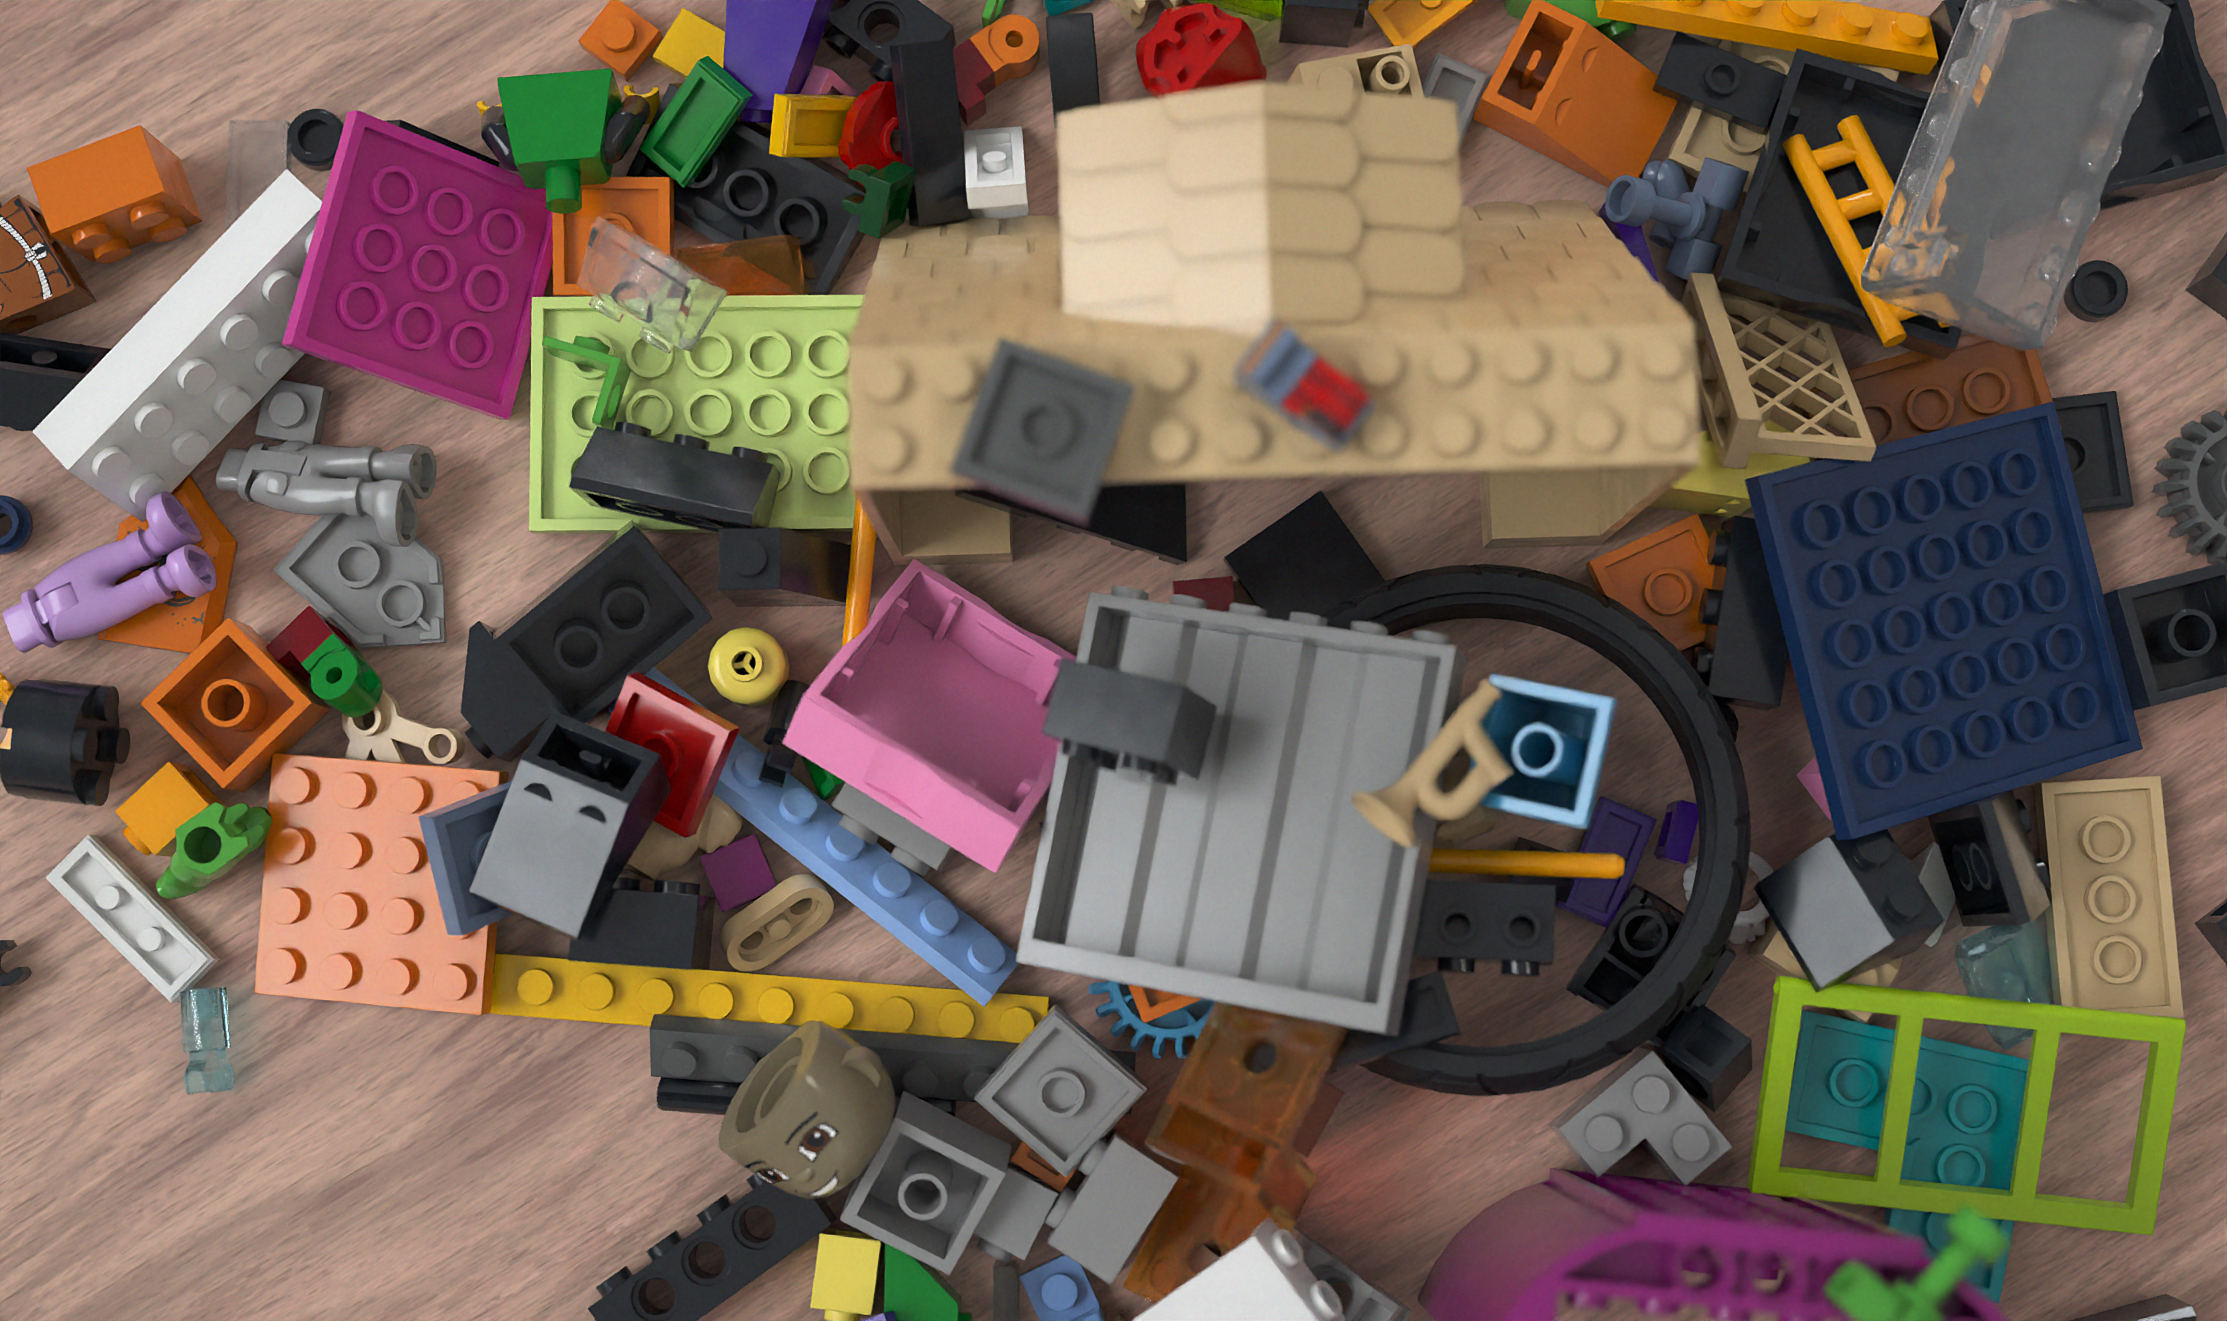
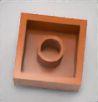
[26,125,202,264]
[140,618,331,793]

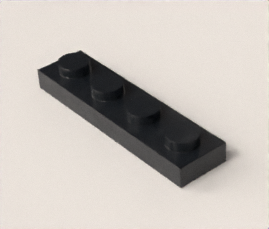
[1199,971,1461,1107]

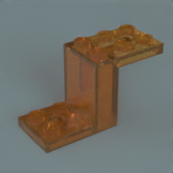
[1122,1002,1347,1304]

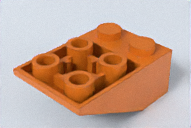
[1472,0,1678,188]

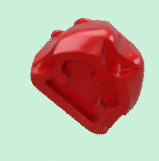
[1136,3,1267,99]

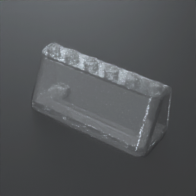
[1861,0,2172,350]

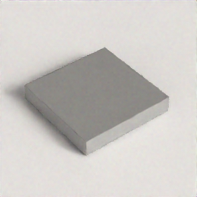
[974,1004,1147,1178]

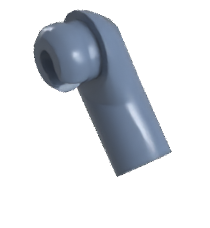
[1642,159,1691,248]

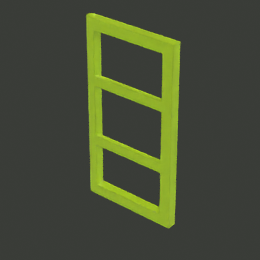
[1747,976,2186,1235]

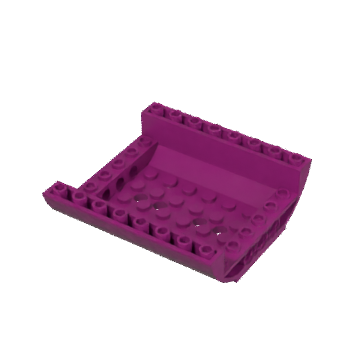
[1418,1168,2007,1321]

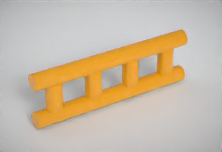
[1782,115,1963,347]

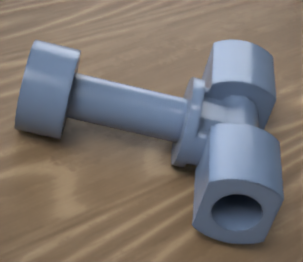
[1605,157,1749,280]

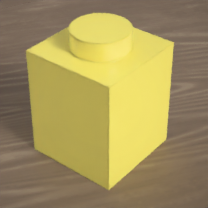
[810,1228,885,1321]

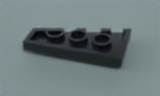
[955,480,1187,565]

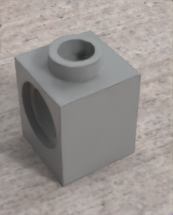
[973,1163,1059,1263]

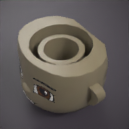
[718,1021,895,1199]

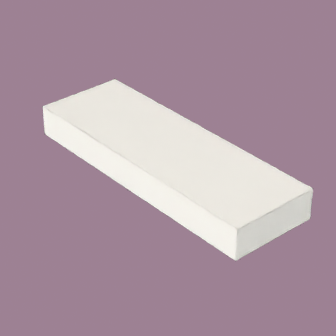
[46,835,220,1003]

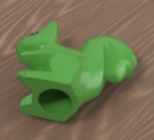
[156,802,272,899]

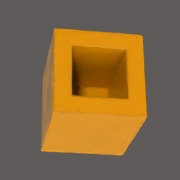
[115,761,227,857]

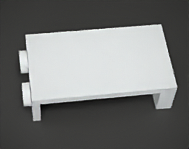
[1131,1216,1346,1321]

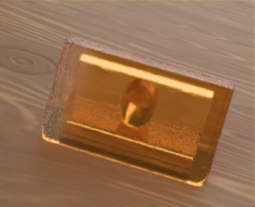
[675,235,806,296]

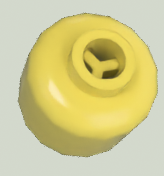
[708,627,790,708]

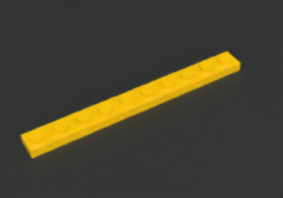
[488,953,1050,1043]

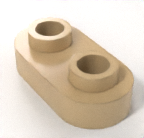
[719,874,834,972]

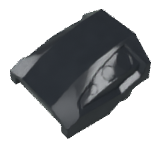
[1566,883,1736,1055]

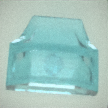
[1954,919,2051,1050]

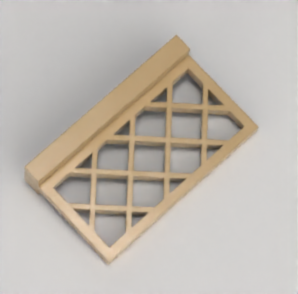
[1680,272,1876,469]

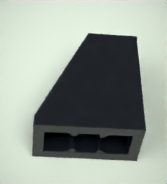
[719,528,851,607]

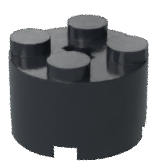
[0,679,130,806]

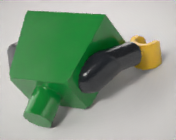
[476,68,660,214]

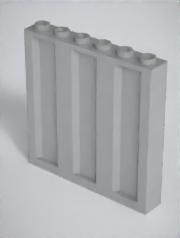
[1016,586,1467,1036]

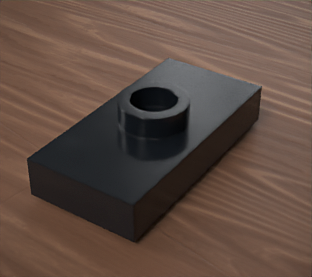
[1652,31,1787,134]

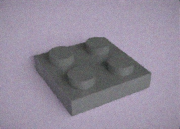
[950,337,1135,524]

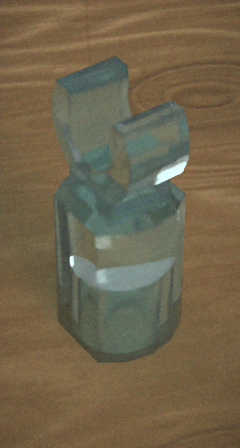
[179,987,235,1095]

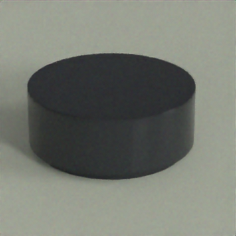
[287,109,344,171]
[2063,260,2128,322]

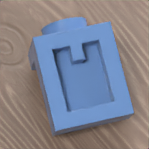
[1019,1253,1105,1321]

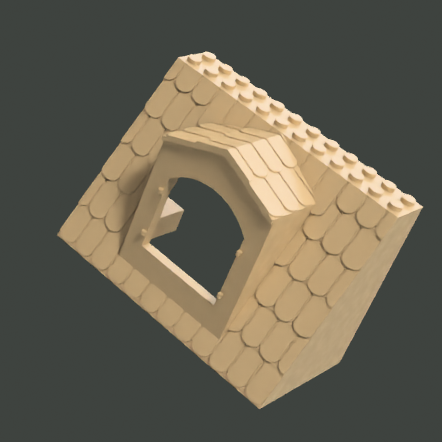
[848,82,1700,566]

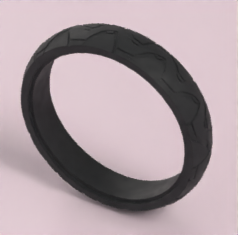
[1321,564,1751,1096]

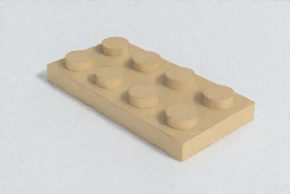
[2034,776,2184,1017]

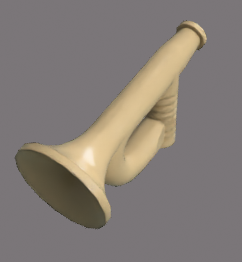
[1351,680,1513,848]

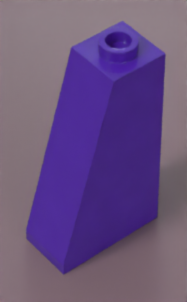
[723,0,834,124]

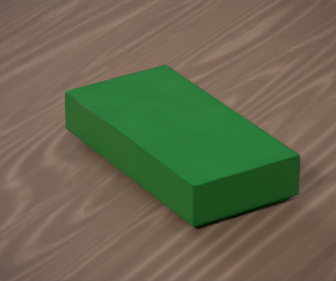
[640,56,753,188]

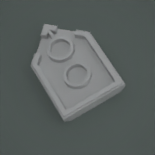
[273,514,446,648]

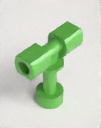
[1824,1204,2011,1321]

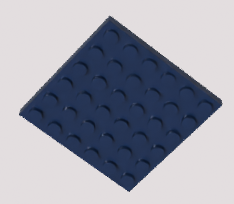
[1745,401,2143,840]

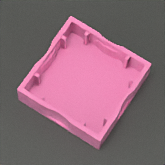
[783,559,1077,874]

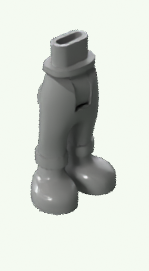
[216,440,437,547]

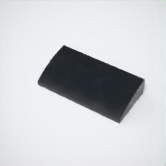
[625,83,866,295]

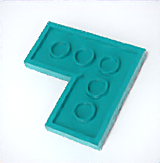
[1785,1010,2029,1303]

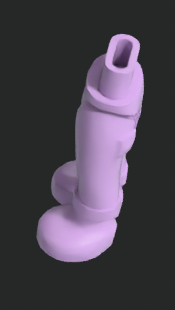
[3,491,217,653]

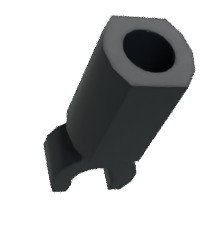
[759,680,810,788]

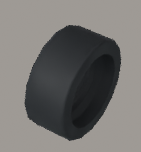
[1046,12,1100,129]

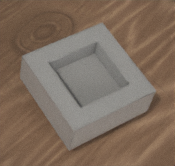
[255,380,331,444]

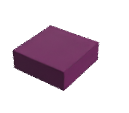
[700,833,778,912]

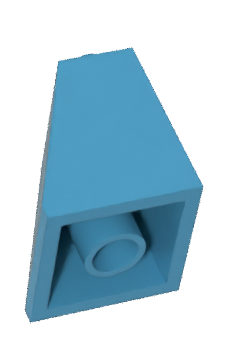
[1468,674,1618,829]

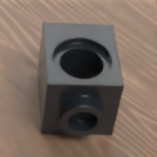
[1663,1004,1752,1112]

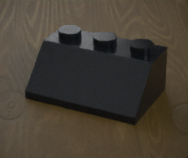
[569,422,781,533]

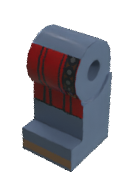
[1232,317,1375,453]

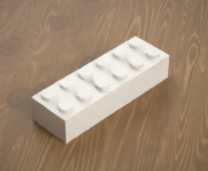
[32,169,322,522]

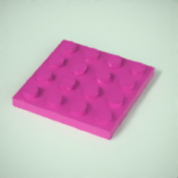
[282,110,553,420]

